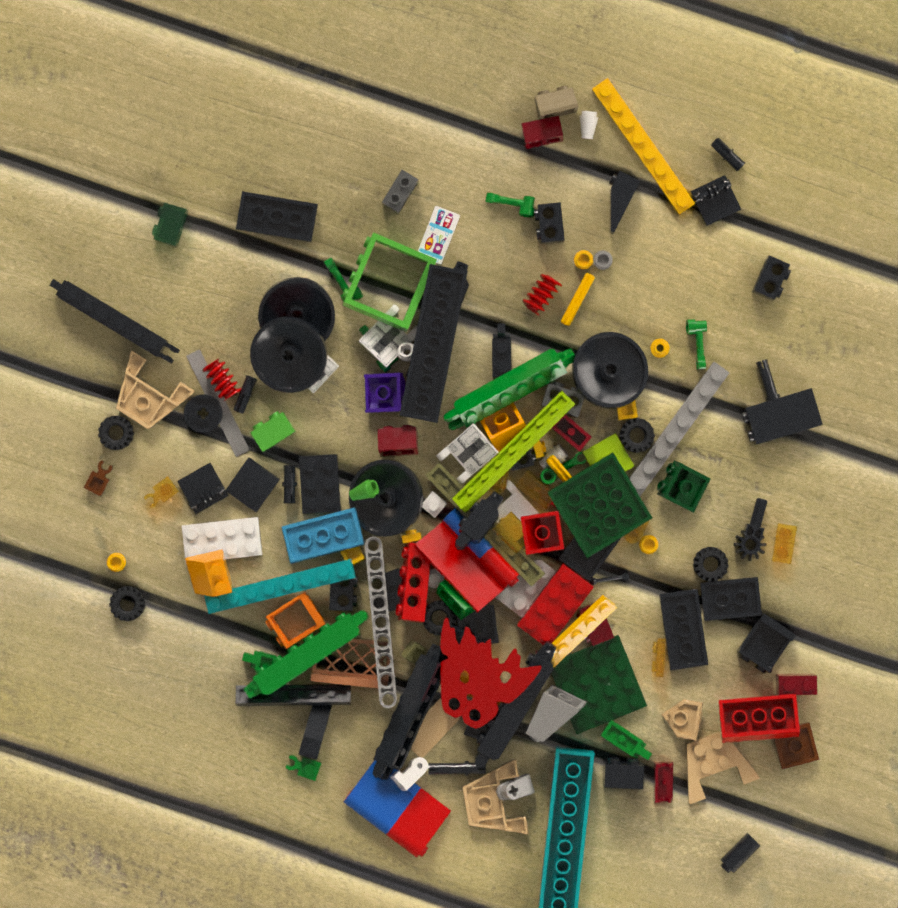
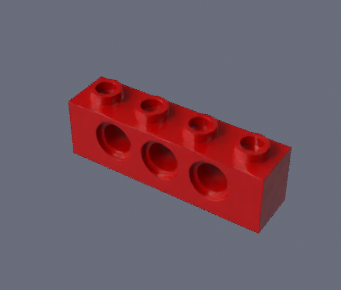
[396,543,430,623]

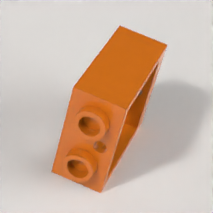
[265,591,326,649]

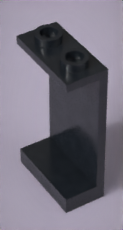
[742,388,823,445]

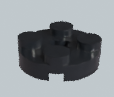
[184,394,223,433]

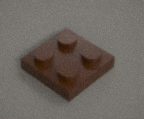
[774,722,819,770]

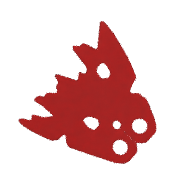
[440,618,542,729]

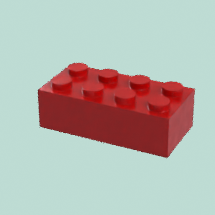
[517,563,594,645]
[718,694,800,743]

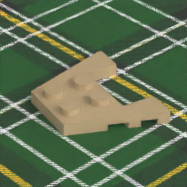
[116,350,195,429]
[686,731,760,804]
[462,759,529,834]

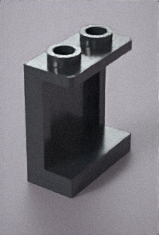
[737,613,796,673]

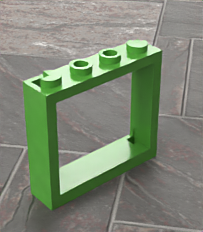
[341,232,437,332]

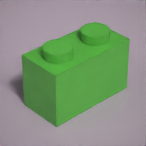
[250,411,296,452]

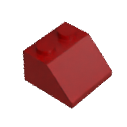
[520,510,564,555]

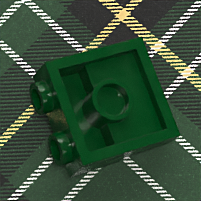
[657,460,711,513]

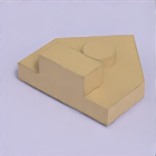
[662,699,703,741]

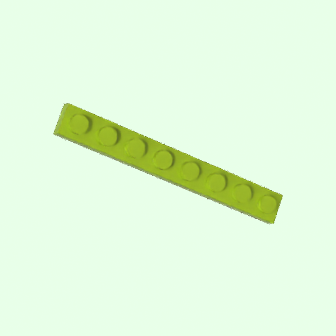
[452,391,575,513]

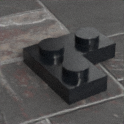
[369,568,412,612]

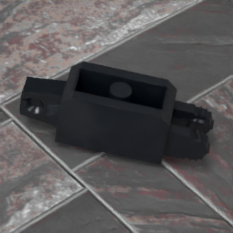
[455,491,503,551]

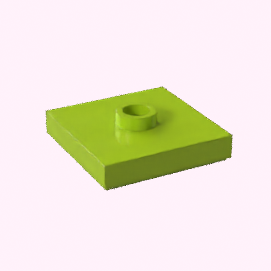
[582,433,634,471]

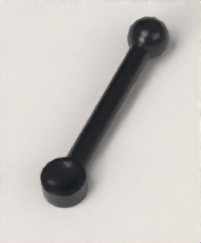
[590,573,630,585]

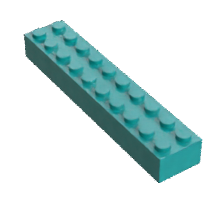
[538,747,595,908]

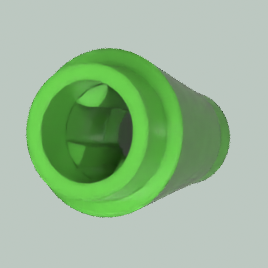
[349,479,379,501]

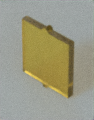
[493,511,525,553]

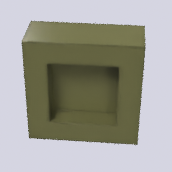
[401,640,427,664]

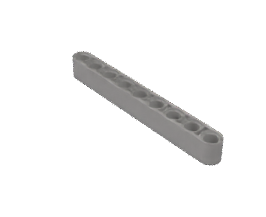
[365,537,397,708]

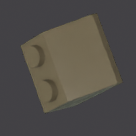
[535,86,579,120]

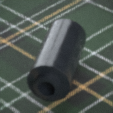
[720,833,761,873]

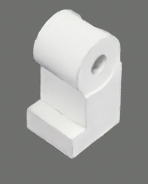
[390,757,428,791]

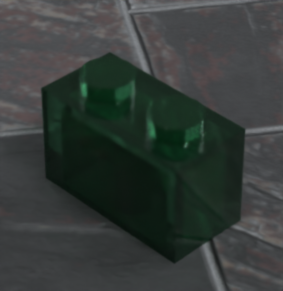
[152,202,188,247]

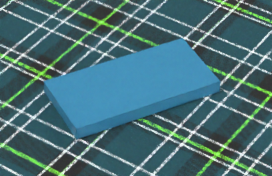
[282,507,365,564]

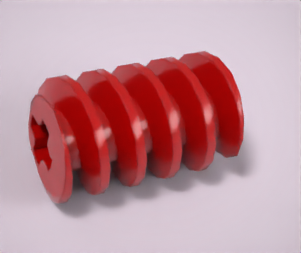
[522,274,562,317]
[202,358,242,401]

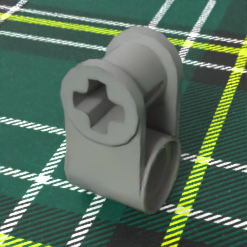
[496,774,535,801]

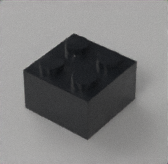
[602,757,644,789]

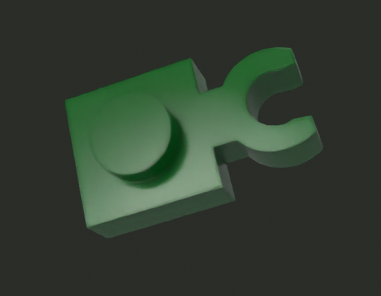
[286,755,322,781]

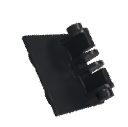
[690,175,742,226]
[177,462,229,514]

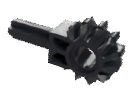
[733,498,767,561]

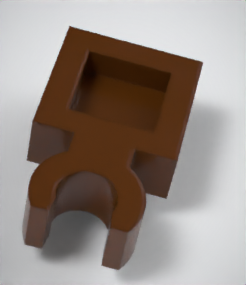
[83,460,113,497]

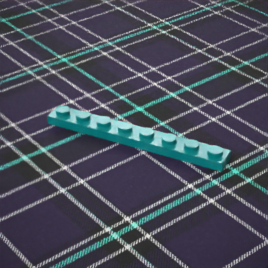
[204,559,356,614]

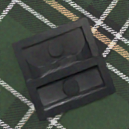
[225,457,280,513]

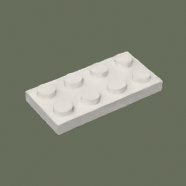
[182,517,262,561]

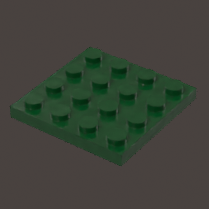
[547,452,653,558]
[552,635,647,735]

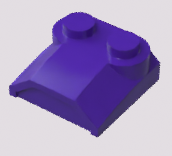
[364,373,405,413]

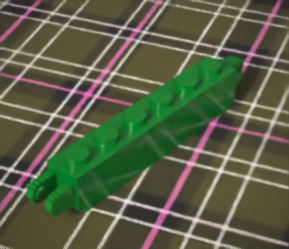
[443,348,575,431]
[244,610,369,698]

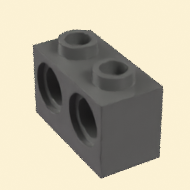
[382,170,419,214]
[541,381,584,417]

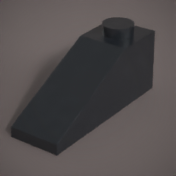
[609,171,640,234]
[298,705,332,760]

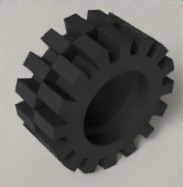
[98,416,134,450]
[619,418,655,453]
[693,547,729,582]
[109,586,145,621]
[423,600,457,635]

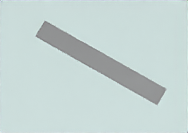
[186,350,249,457]

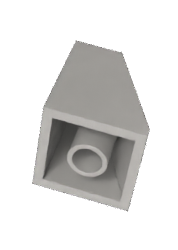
[526,685,587,742]

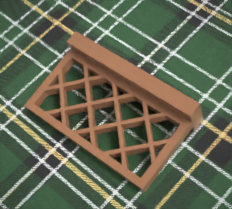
[310,634,392,688]

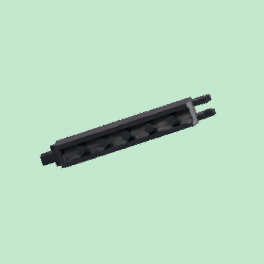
[49,279,180,364]
[475,641,557,768]
[372,644,444,780]

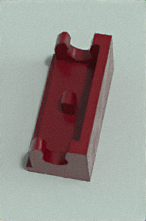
[521,116,563,149]
[653,762,673,803]

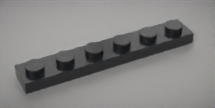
[235,684,351,706]

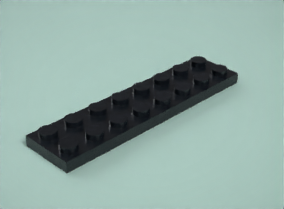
[400,264,468,423]

